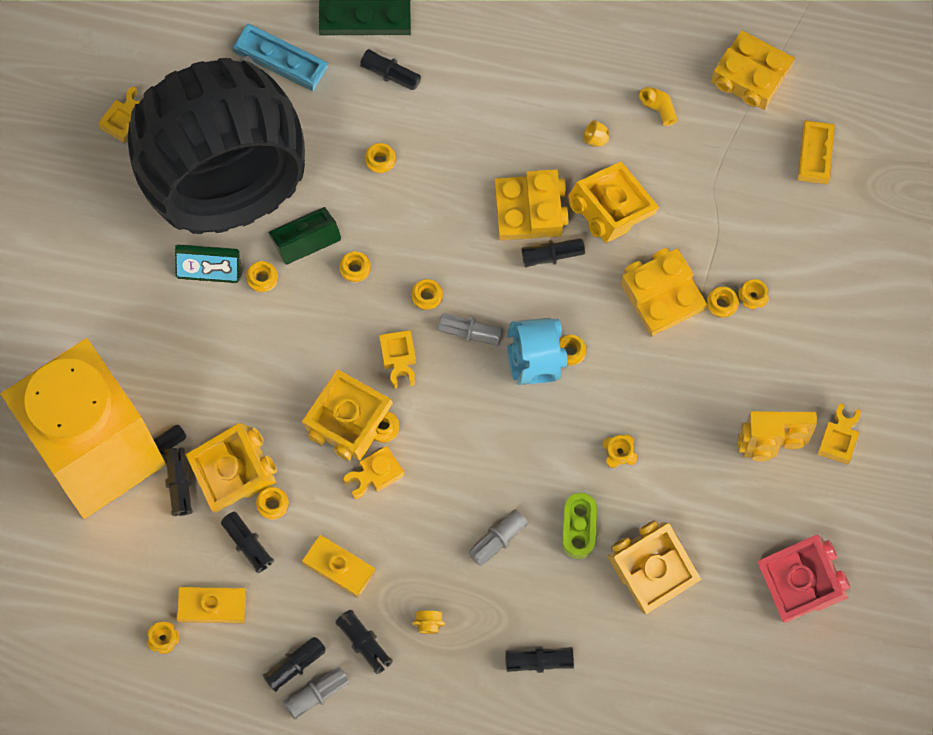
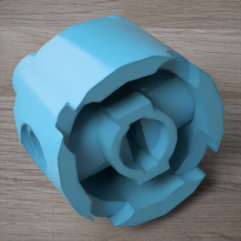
[507,318,567,385]

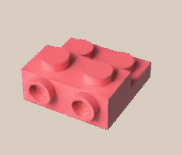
[757,534,850,623]

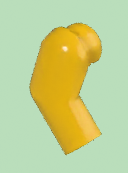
[639,87,678,126]

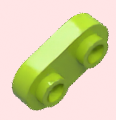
[562,493,597,559]

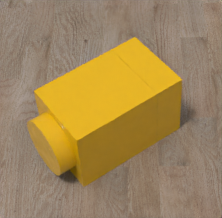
[0,338,166,519]

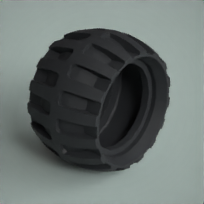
[128,58,305,234]

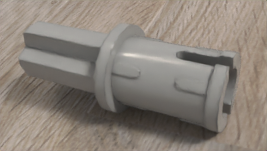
[438,313,503,347]
[469,509,528,566]
[283,667,349,720]

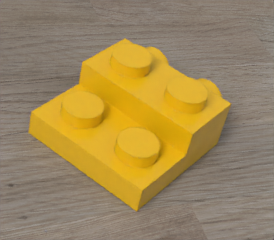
[711,30,795,110]
[568,161,659,243]
[494,169,568,241]
[620,248,708,337]
[302,369,393,461]
[738,411,817,462]
[186,422,277,513]
[607,520,701,614]

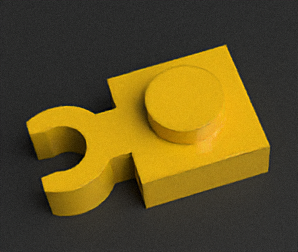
[98,86,141,144]
[379,330,416,389]
[817,403,861,465]
[343,446,404,499]

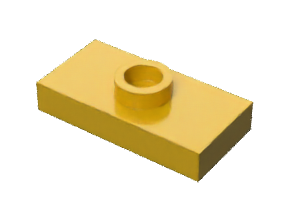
[797,120,835,185]
[302,534,376,598]
[177,587,246,624]

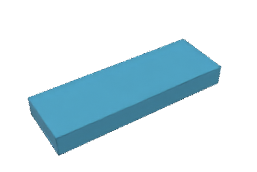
[232,23,328,91]

